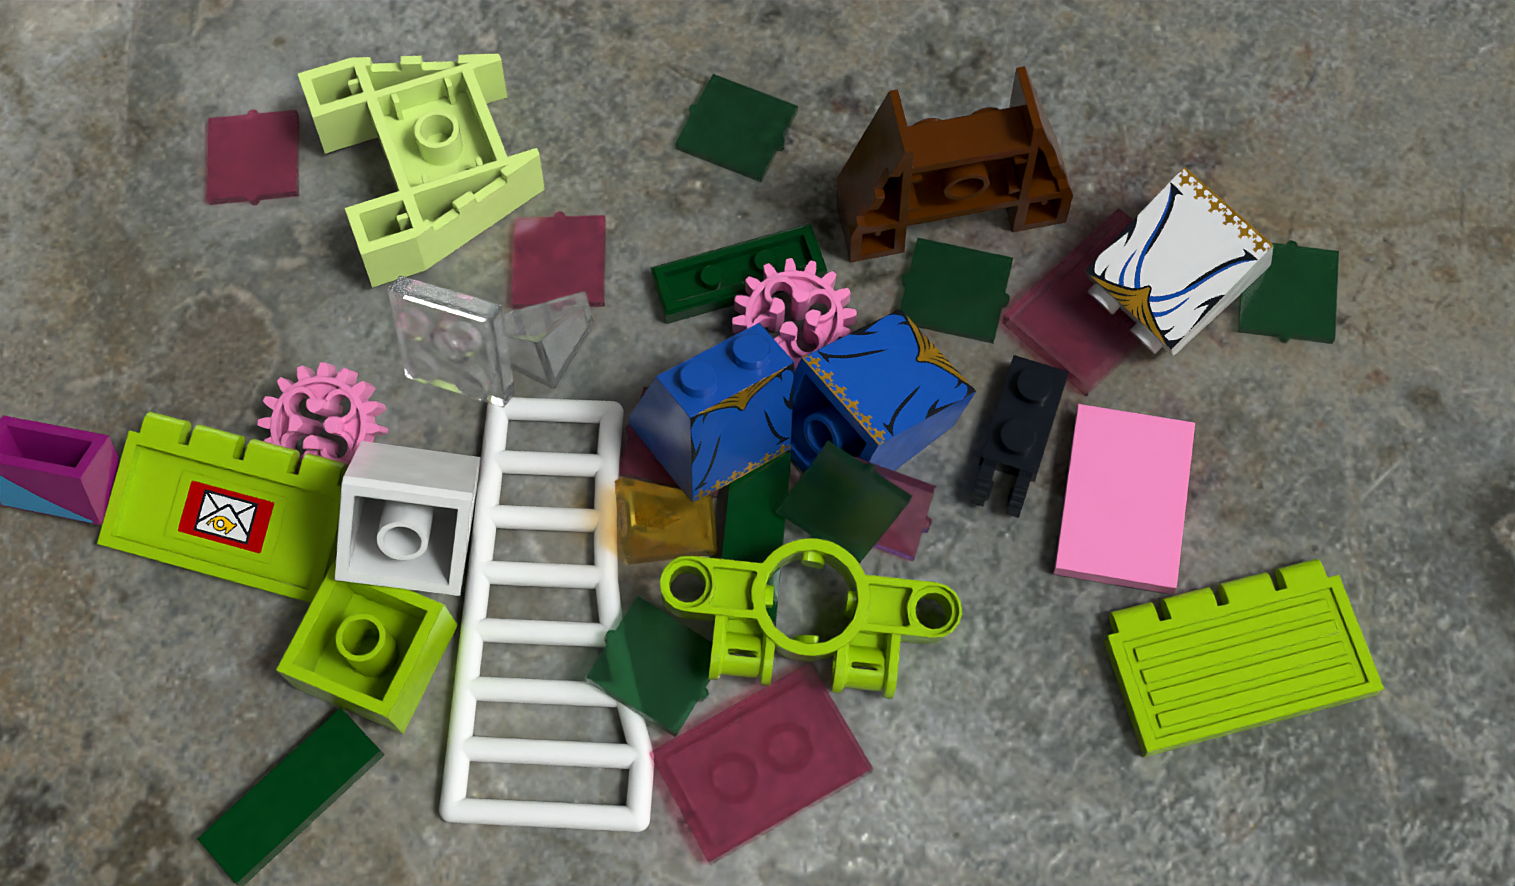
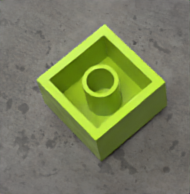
[276,559,458,735]

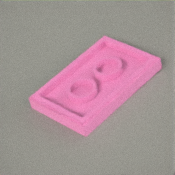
[1053,404,1195,595]

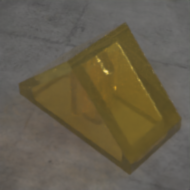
[614,477,718,565]

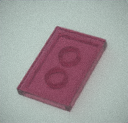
[1002,208,1142,396]
[649,662,873,865]

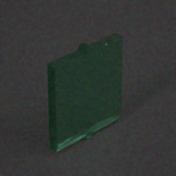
[675,74,798,182]
[900,238,1013,344]
[1237,240,1339,344]
[776,440,912,564]
[584,596,712,737]

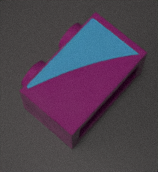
[0,415,120,525]

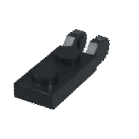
[971,355,1069,518]

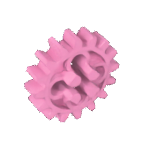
[732,258,857,371]
[257,362,389,474]

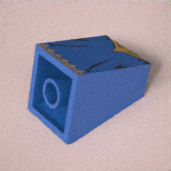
[787,309,976,513]
[629,323,794,503]

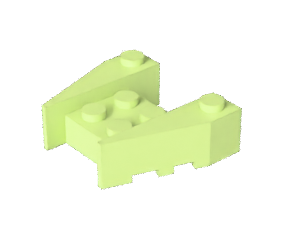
[297,54,545,288]

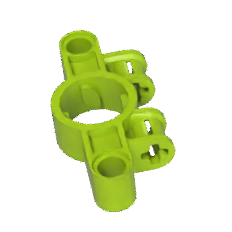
[660,538,962,699]

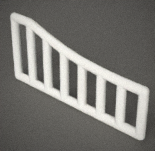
[439,397,655,832]

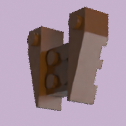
[836,66,1073,263]

